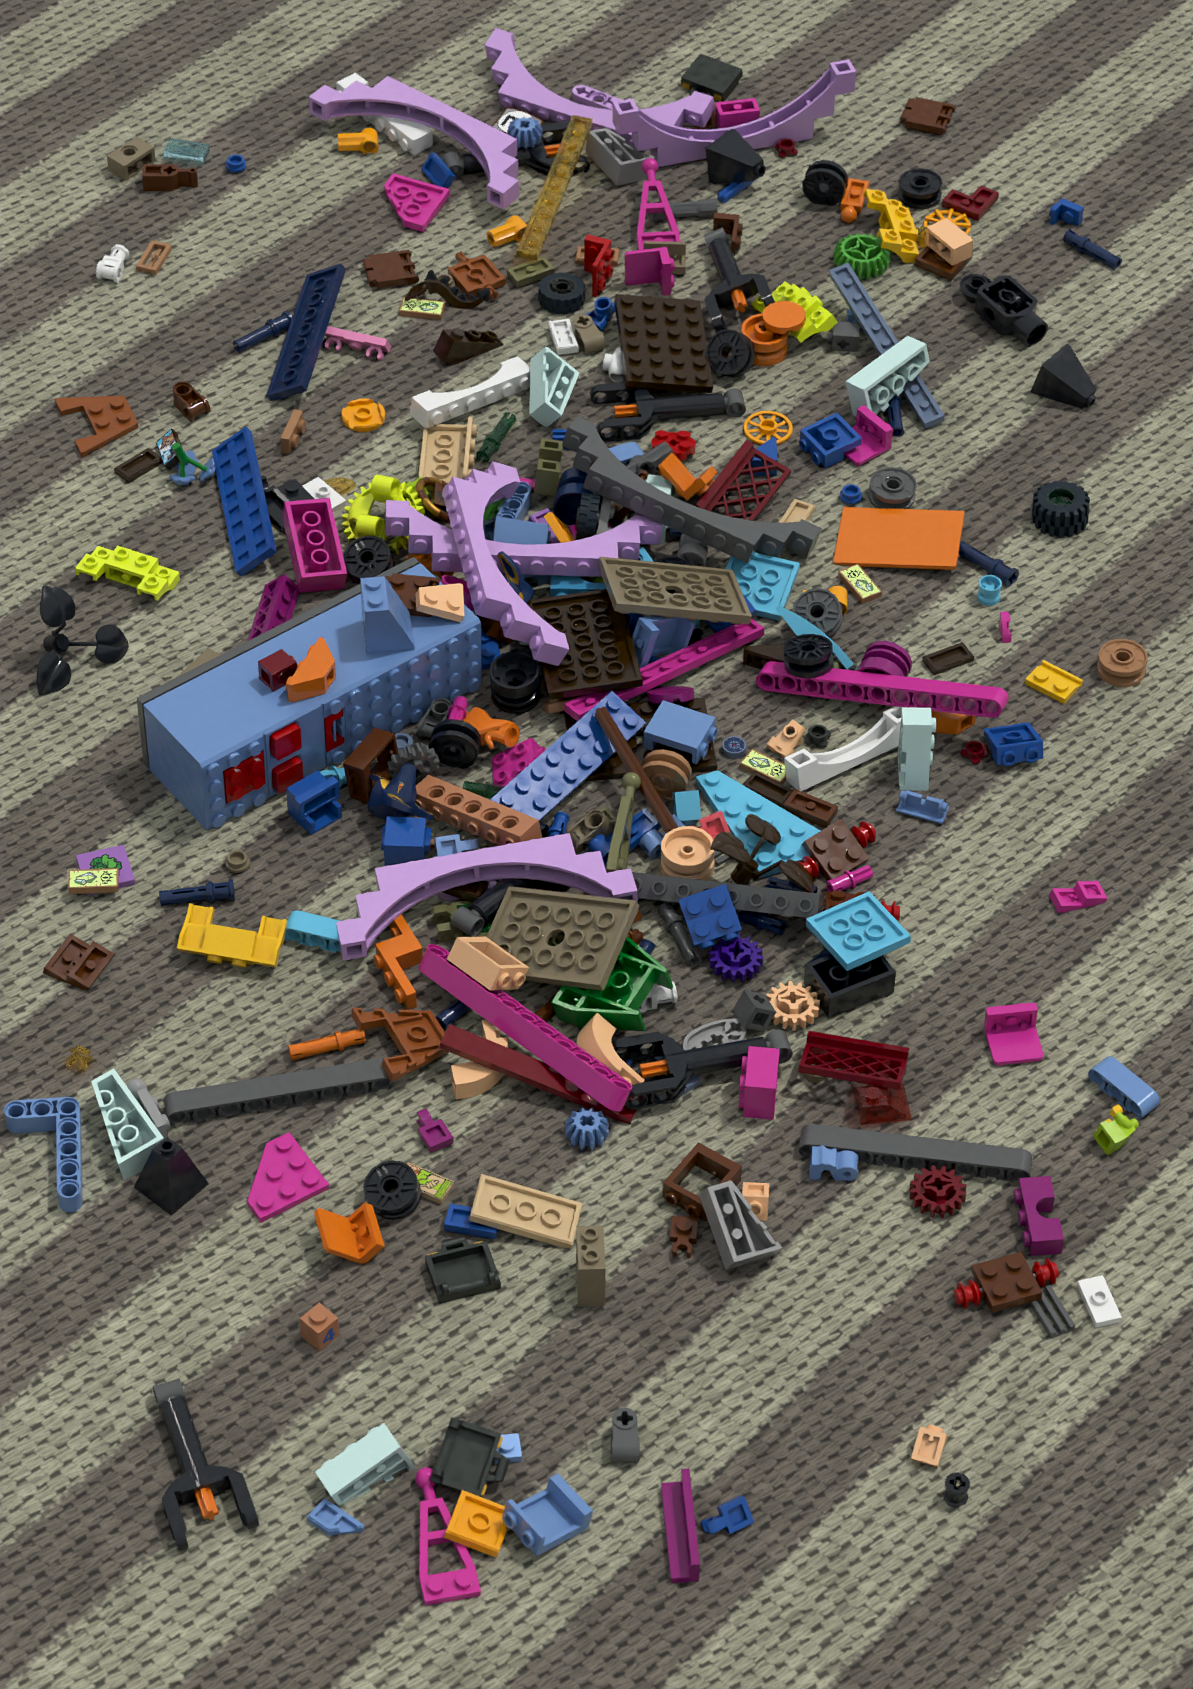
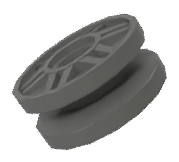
[868,467,917,509]
[793,588,843,638]

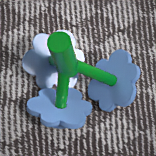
[169,443,215,485]

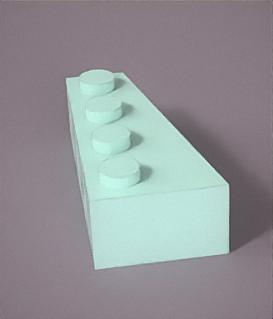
[91,1069,164,1180]

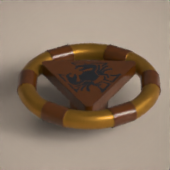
[416,477,450,524]

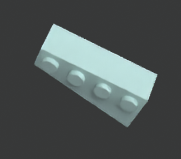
[846,336,930,417]

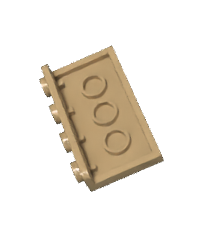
[419,417,477,491]

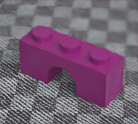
[1013,1176,1064,1256]

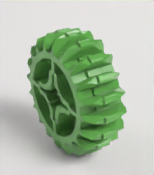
[833,233,891,280]

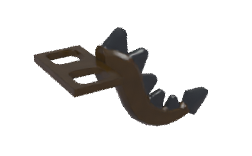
[404,270,490,309]

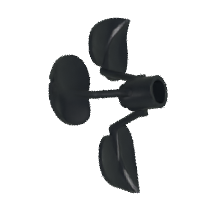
[37,586,129,695]

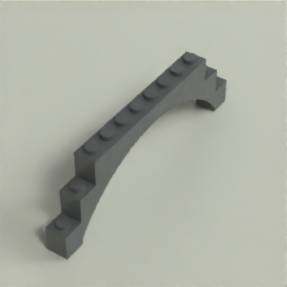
[562,416,822,563]

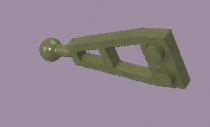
[606,772,641,873]

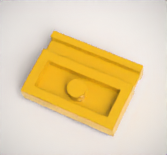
[1025,660,1083,704]

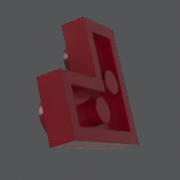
[942,185,999,221]

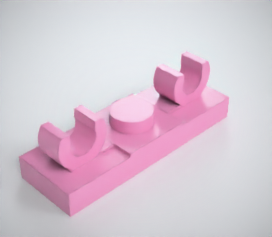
[325,326,391,361]

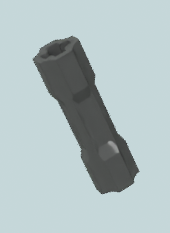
[653,199,718,221]

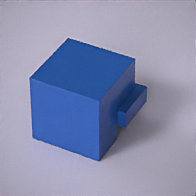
[286,770,342,835]
[381,816,432,866]

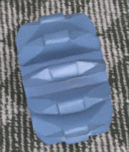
[507,116,542,149]
[565,1107,609,1151]

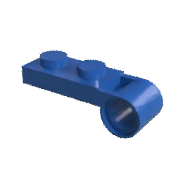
[588,808,661,866]

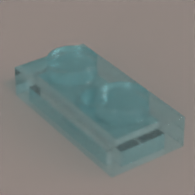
[164,138,210,164]

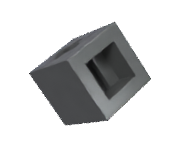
[828,321,860,352]
[733,990,776,1032]

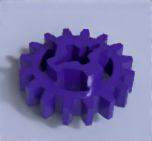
[709,934,763,983]

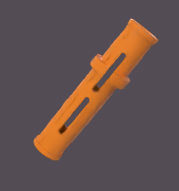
[288,1028,366,1061]

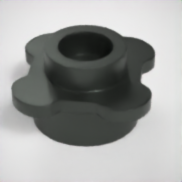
[805,724,831,747]

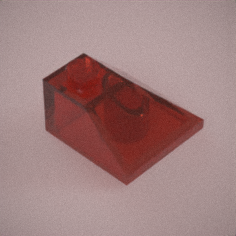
[852,1081,912,1125]

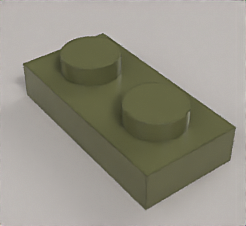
[507,256,555,288]

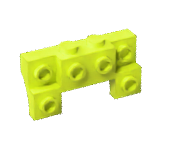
[750,281,838,343]
[75,546,180,601]

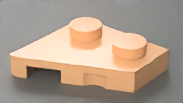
[416,583,464,623]

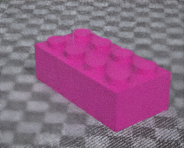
[282,498,347,593]

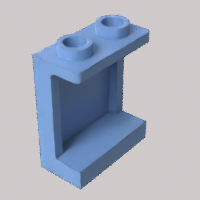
[632,615,695,668]
[643,700,718,764]
[502,1474,593,1556]

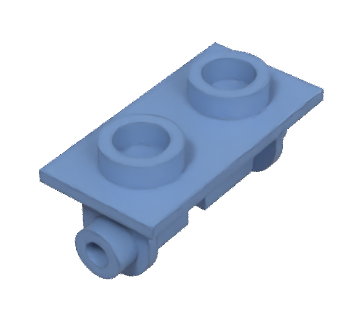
[896,790,950,824]

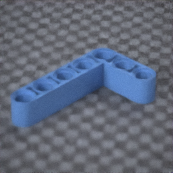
[4,1097,83,1212]

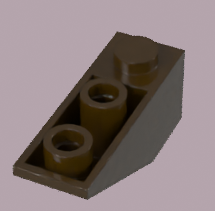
[433,328,504,364]

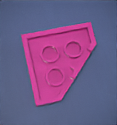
[384,173,450,232]
[247,1132,329,1223]

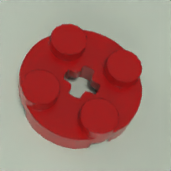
[651,430,696,461]

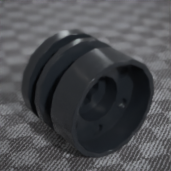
[489,651,541,714]

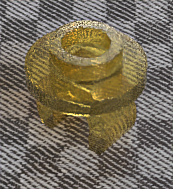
[916,226,927,248]
[66,1045,93,1072]

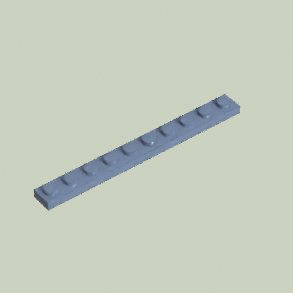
[829,263,945,429]

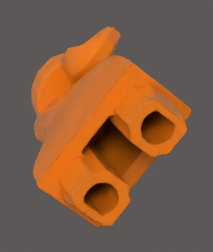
[462,707,520,749]

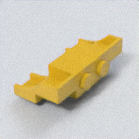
[863,189,919,263]
[177,903,288,968]

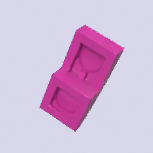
[1049,881,1107,913]

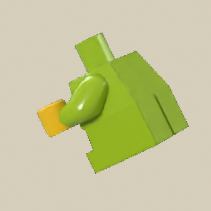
[1092,1105,1139,1155]

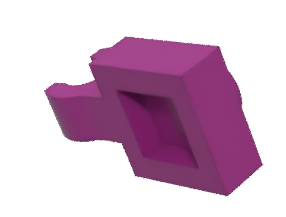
[416,1108,453,1153]

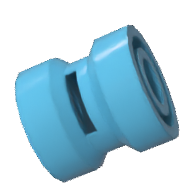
[977,575,1002,606]

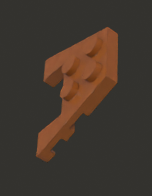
[55,396,139,458]
[351,1008,449,1081]

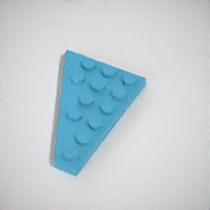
[695,770,820,879]

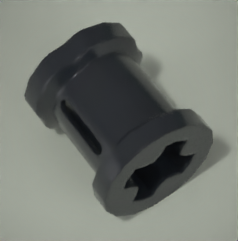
[943,1473,970,1508]

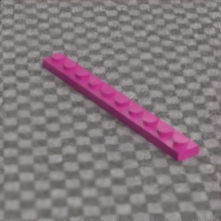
[565,619,764,721]

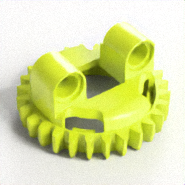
[342,474,425,554]

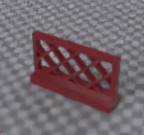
[696,439,791,521]
[798,1031,910,1090]

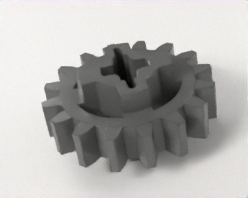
[387,743,440,785]

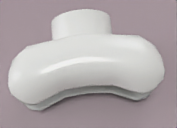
[603,347,625,383]

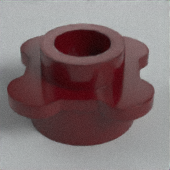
[775,139,798,158]
[960,740,989,764]

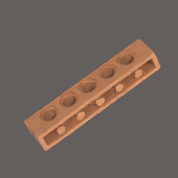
[416,775,542,846]

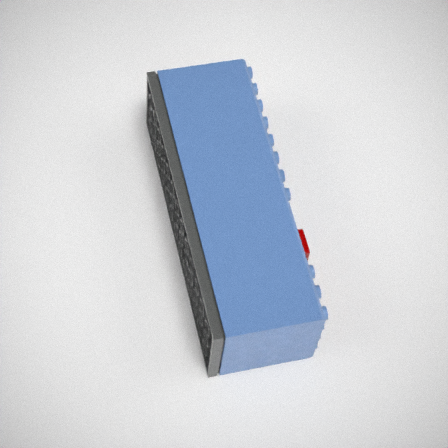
[137,557,482,830]

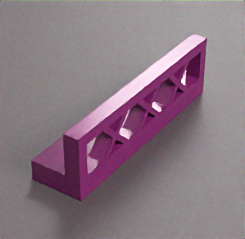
[247,574,299,641]
[661,1469,700,1583]

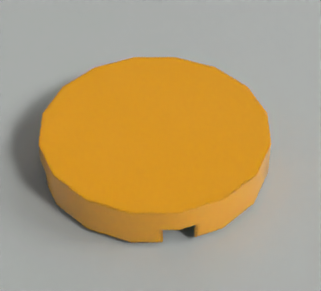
[342,399,385,432]

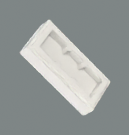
[548,319,579,355]
[303,477,346,513]
[1077,1275,1122,1328]

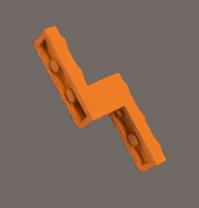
[373,914,423,1010]

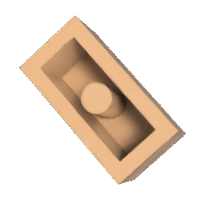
[925,218,974,266]

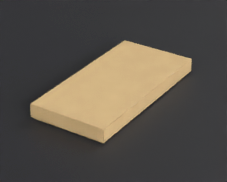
[469,1174,582,1249]

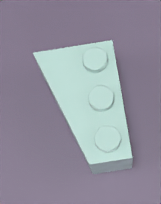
[315,1423,416,1506]

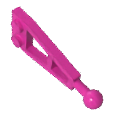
[637,158,680,250]
[415,1467,481,1606]

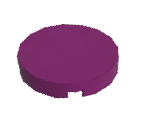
[647,686,694,704]

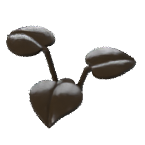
[710,814,814,893]

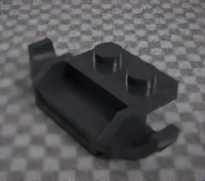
[261,476,315,534]

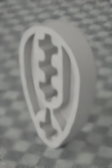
[683,1018,747,1050]

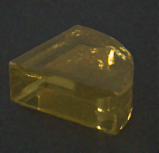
[324,477,356,496]

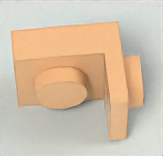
[742,1182,769,1221]
[911,1425,948,1467]

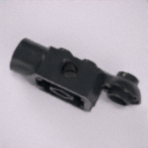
[959,274,1048,347]

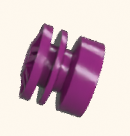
[856,641,912,690]

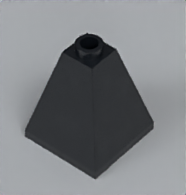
[705,129,766,184]
[1030,344,1097,409]
[134,1137,209,1216]

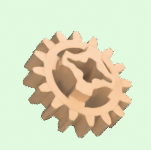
[766,981,820,1031]

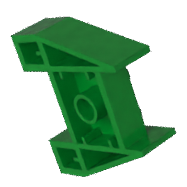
[551,936,673,1032]

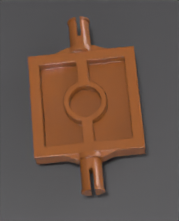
[448,251,506,300]

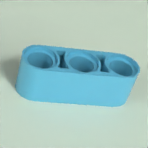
[284,910,341,953]

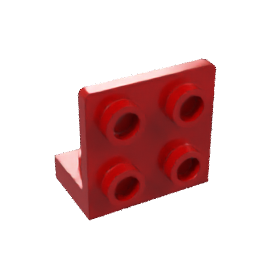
[584,234,614,297]

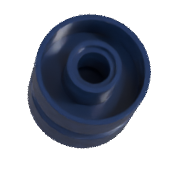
[553,467,603,525]

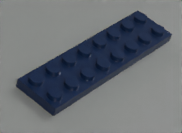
[266,263,346,401]

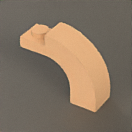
[577,1013,644,1085]
[451,1020,508,1099]

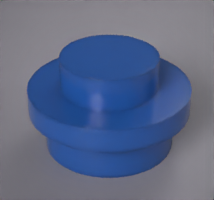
[226,154,246,173]
[840,484,862,505]

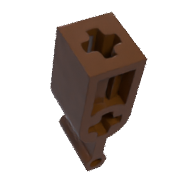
[142,164,198,191]

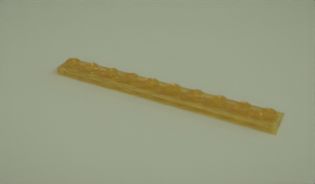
[517,115,593,261]

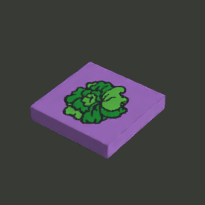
[76,845,135,895]

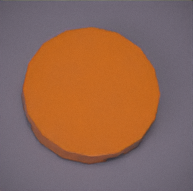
[762,301,806,334]

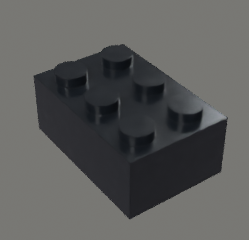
[804,954,896,1018]

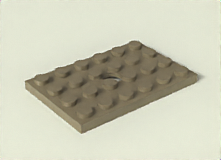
[598,557,752,625]
[486,886,640,991]

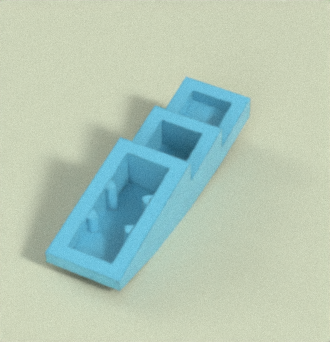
[776,605,857,670]

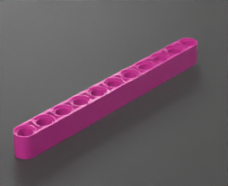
[756,661,1009,718]
[419,944,632,1111]

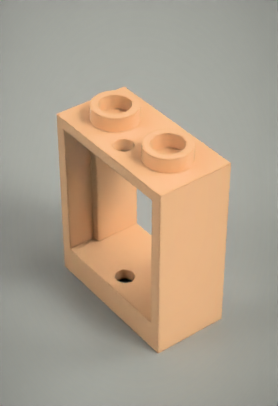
[447,936,529,990]

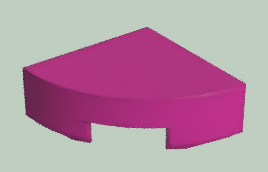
[999,611,1012,643]

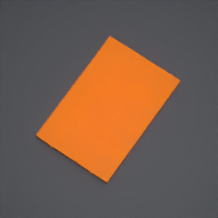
[833,507,965,570]

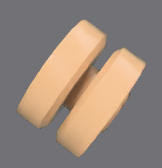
[660,826,714,881]

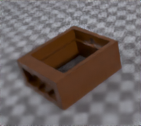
[343,727,399,804]
[662,1142,742,1222]

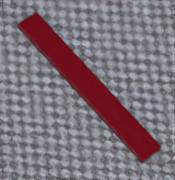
[439,1024,637,1124]

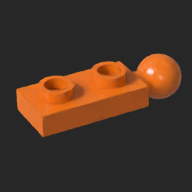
[840,178,869,223]

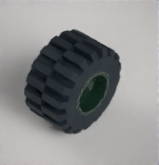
[1032,481,1090,538]

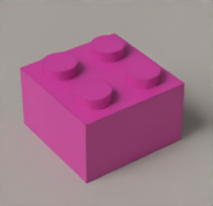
[738,1046,780,1120]

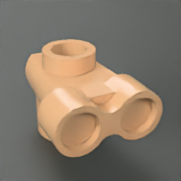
[766,720,806,757]

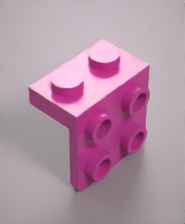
[625,247,675,296]
[843,405,893,466]
[492,737,546,792]
[984,1002,1044,1066]

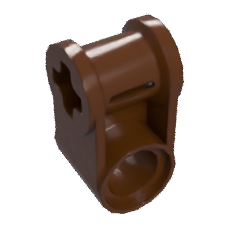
[173,381,211,422]

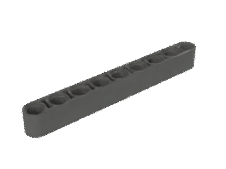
[163,1058,394,1126]
[798,1124,1032,1182]

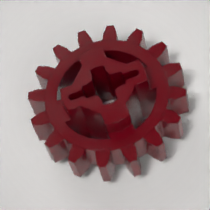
[909,1165,967,1218]

